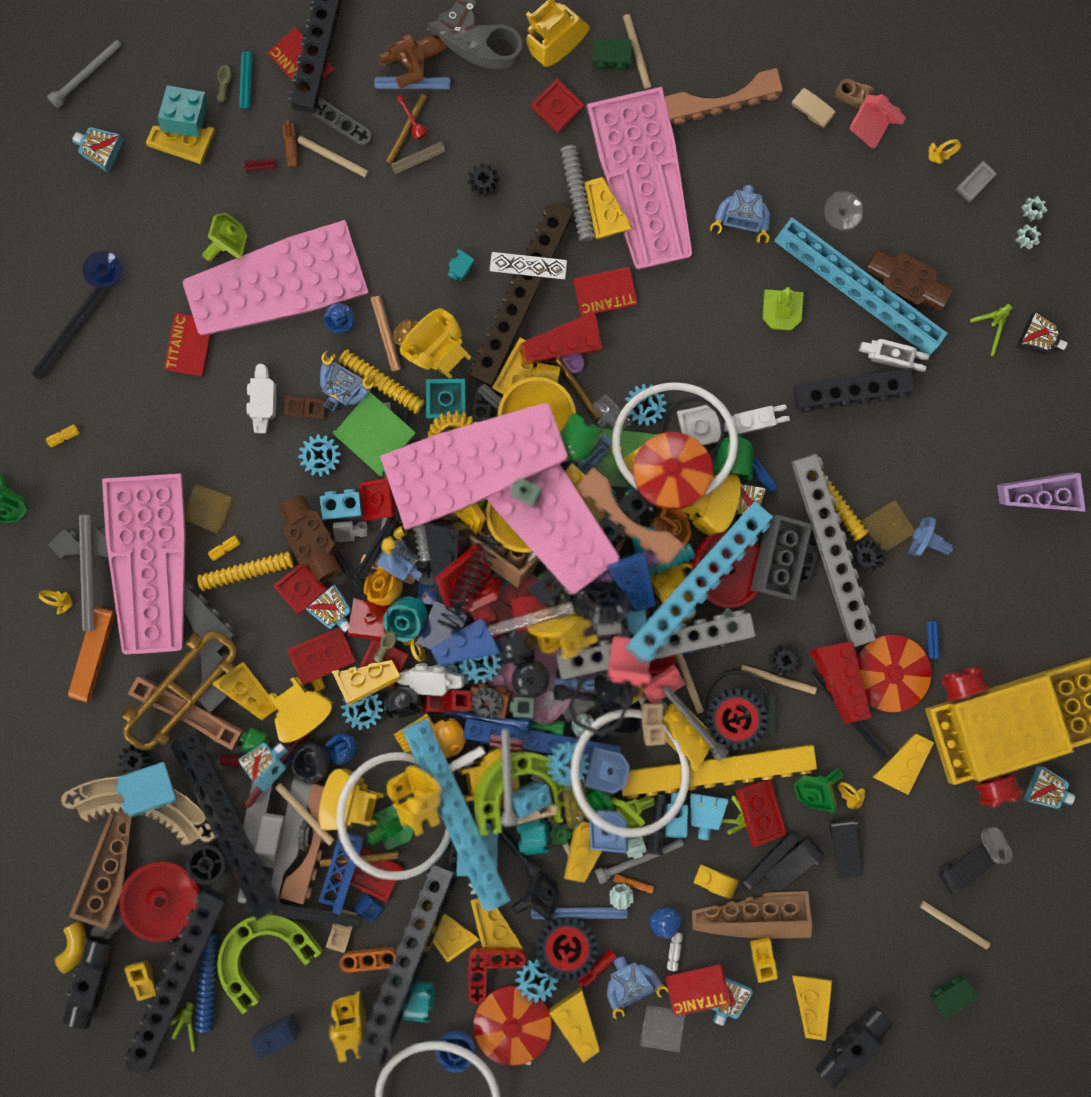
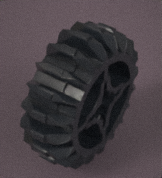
[575,582,629,626]

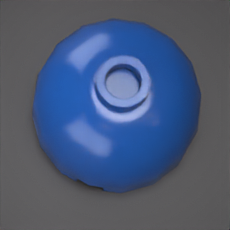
[436,1030,476,1072]

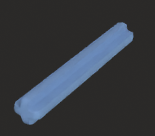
[374,77,450,89]

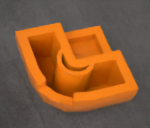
[649,508,692,546]

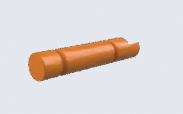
[613,874,654,894]

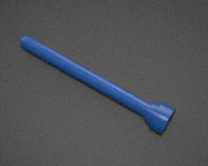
[442,712,532,733]

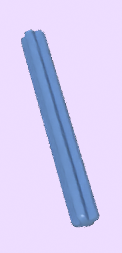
[531,907,628,919]

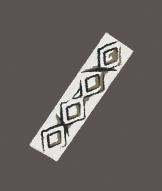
[490,252,567,279]

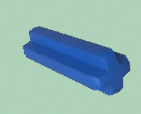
[753,458,777,493]
[927,621,940,659]

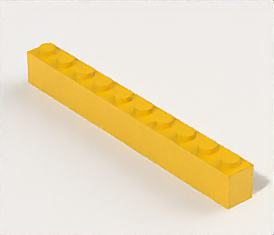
[621,744,817,799]

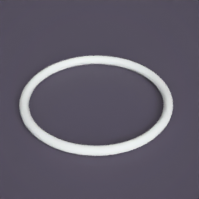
[612,382,738,495]
[571,709,690,837]
[337,752,451,880]
[375,1042,500,1097]

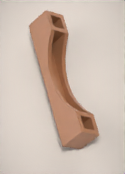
[665,68,783,125]
[578,468,685,564]
[128,676,244,750]
[280,783,328,904]

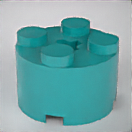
[383,596,428,641]
[517,816,550,855]
[403,981,435,1023]

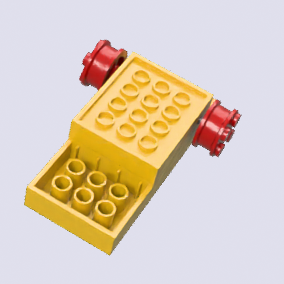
[925,657,1091,808]

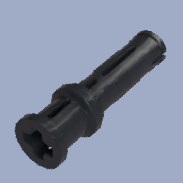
[646,795,668,855]

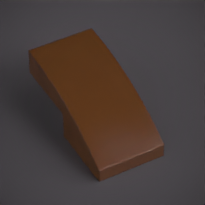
[283,395,326,420]

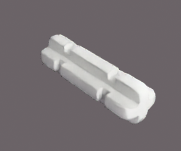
[667,932,683,971]

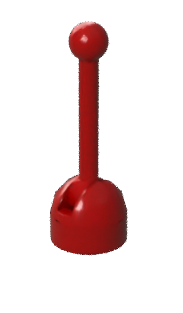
[397,95,428,140]

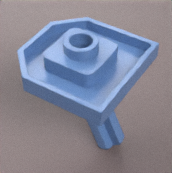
[908,517,953,556]
[584,748,630,793]
[589,810,628,853]

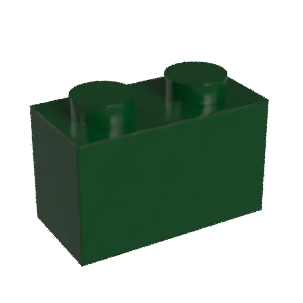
[592,38,632,71]
[929,974,979,1020]

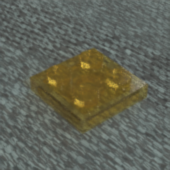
[184,484,233,534]
[861,500,915,551]
[563,780,588,829]

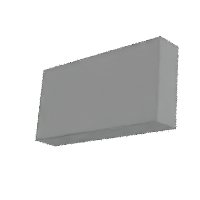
[955,161,997,202]

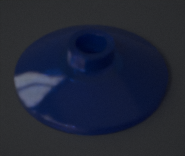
[82,251,122,288]

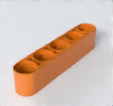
[68,606,115,703]

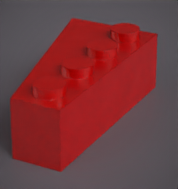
[519,311,602,365]
[809,641,871,724]

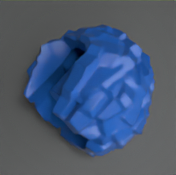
[324,303,355,334]
[326,733,357,765]
[650,907,681,939]

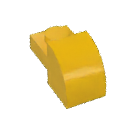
[693,865,740,899]
[750,937,778,983]
[125,961,157,1001]

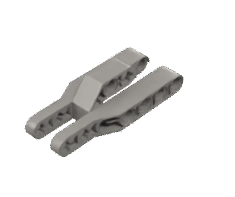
[238,776,312,904]

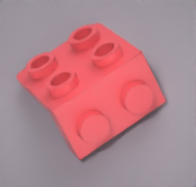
[850,94,906,148]
[607,636,652,686]
[641,665,685,703]

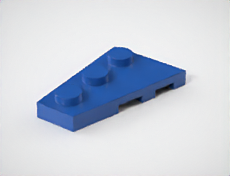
[606,553,655,612]
[430,619,501,666]

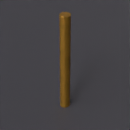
[386,94,428,165]
[554,359,601,420]
[320,851,399,867]

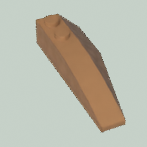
[441,513,540,588]
[69,810,132,929]
[692,891,812,939]

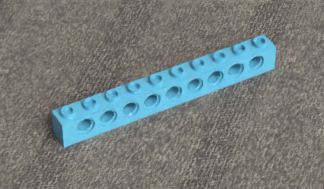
[774,217,947,355]
[624,502,772,663]
[402,719,510,911]

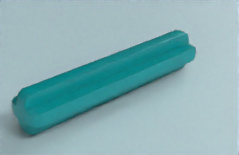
[239,51,253,109]

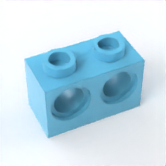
[320,489,362,520]
[503,781,552,819]

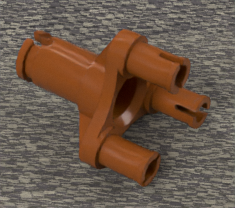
[377,34,447,89]

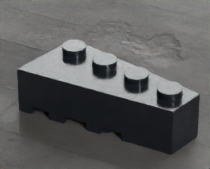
[424,518,470,603]

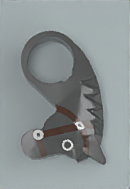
[426,0,522,69]

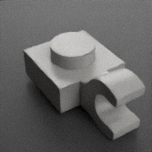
[333,521,368,542]

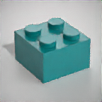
[158,85,208,137]
[426,379,466,421]

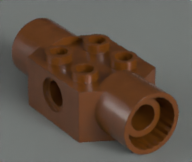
[865,248,953,312]
[279,495,342,583]

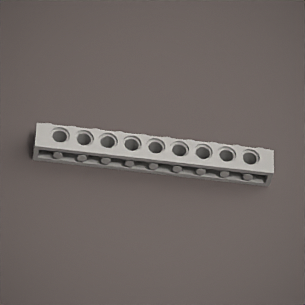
[791,454,876,647]
[556,610,755,679]

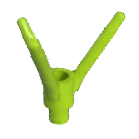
[970,304,1013,356]
[721,796,746,834]
[151,1002,195,1052]

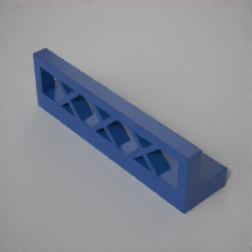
[319,833,363,915]

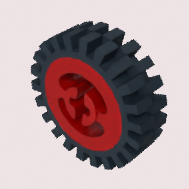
[707,687,769,750]
[536,918,598,981]

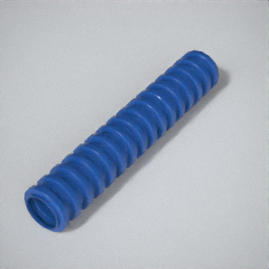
[195,932,218,1033]

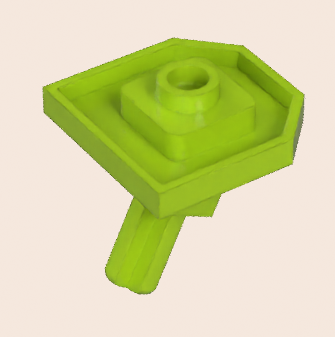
[202,213,247,261]
[762,287,803,331]
[610,796,655,829]

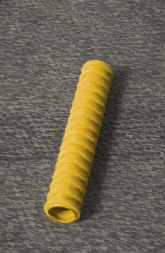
[338,349,425,415]
[807,470,868,541]
[197,551,294,591]

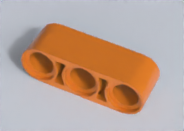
[340,947,396,972]

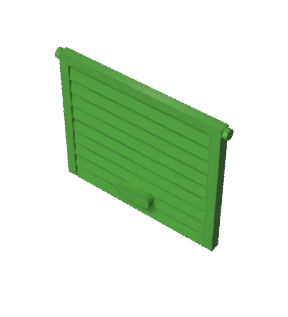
[333,392,417,477]
[591,428,659,488]

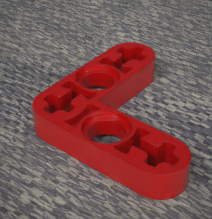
[468,947,526,1004]

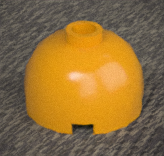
[364,567,403,606]
[432,718,466,758]

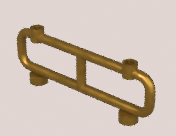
[121,631,237,751]

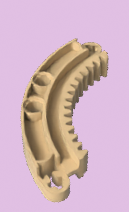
[61,776,215,846]

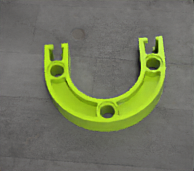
[474,751,576,836]
[218,915,323,1014]

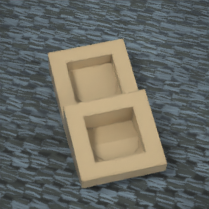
[792,88,836,128]
[641,702,666,745]
[326,909,357,954]

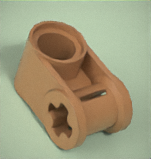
[835,79,875,108]

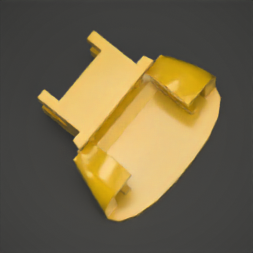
[526,0,590,67]
[400,308,471,379]
[679,475,741,535]
[527,612,598,659]
[268,677,333,742]
[458,747,519,808]
[387,765,441,836]
[319,768,385,830]
[330,991,366,1062]

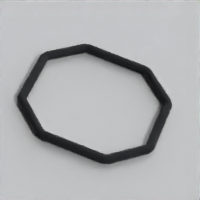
[569,671,632,735]

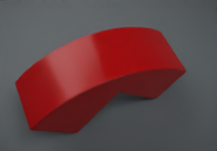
[423,690,471,713]

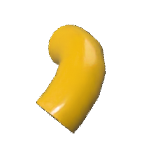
[55,920,87,974]

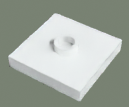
[677,404,721,446]
[448,744,486,772]

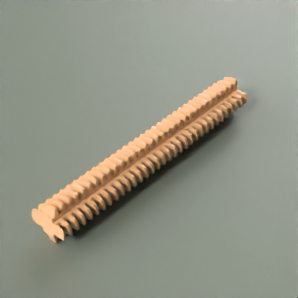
[371,295,402,371]

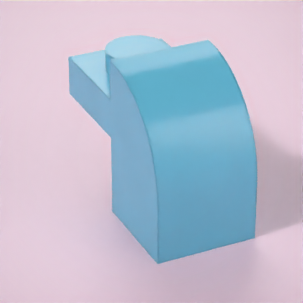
[622,606,666,636]

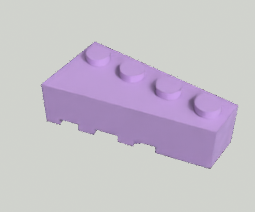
[997,472,1086,512]

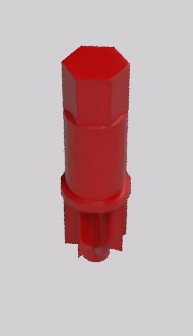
[578,949,618,987]

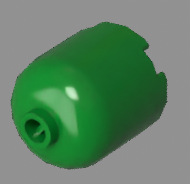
[560,412,605,462]
[713,434,754,481]

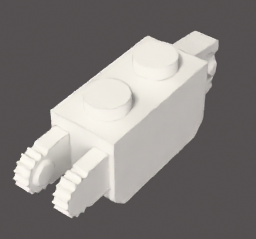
[859,339,929,372]
[247,364,277,434]
[724,404,790,435]
[397,663,465,696]

